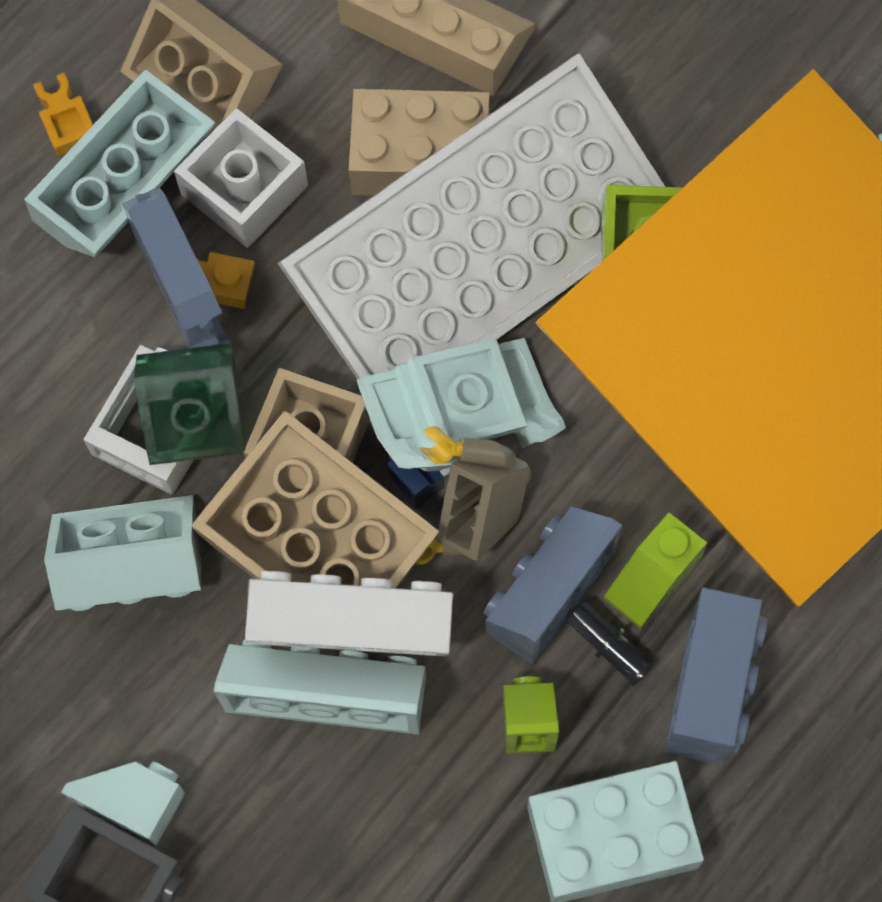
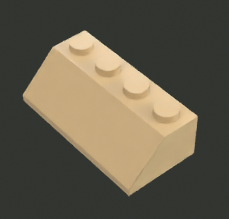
[337,0,535,97]

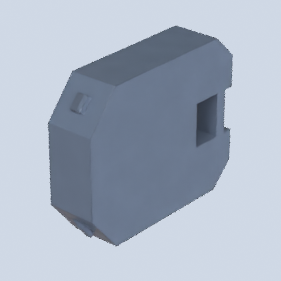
[122,187,232,363]

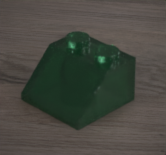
[134,343,245,465]

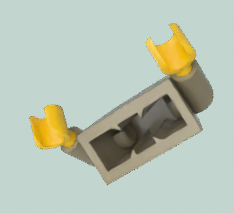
[415,426,531,565]

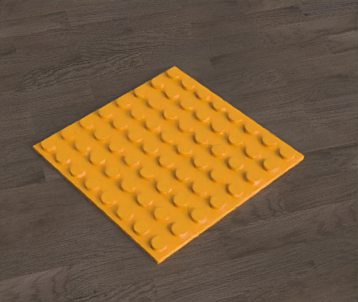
[535,69,882,607]

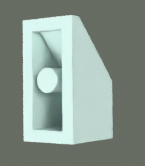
[61,761,185,846]

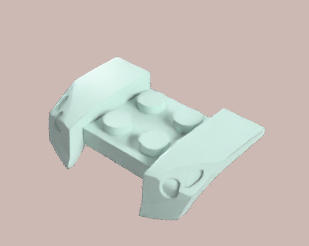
[357,338,566,471]

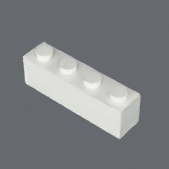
[245,571,453,656]

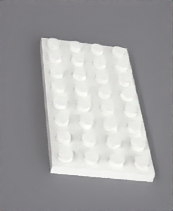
[277,53,665,379]

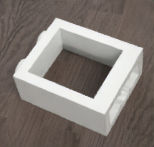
[83,345,228,495]

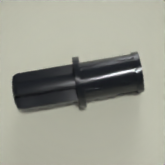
[566,600,654,686]

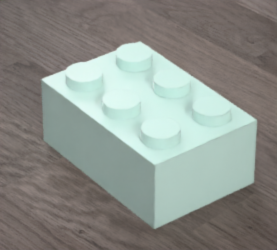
[527,761,704,902]

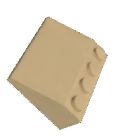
[192,411,439,589]

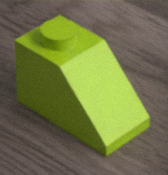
[603,512,707,629]
[503,676,558,754]

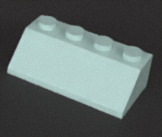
[24,69,216,258]
[214,640,426,735]

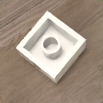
[174,108,308,248]

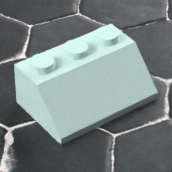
[44,495,202,611]

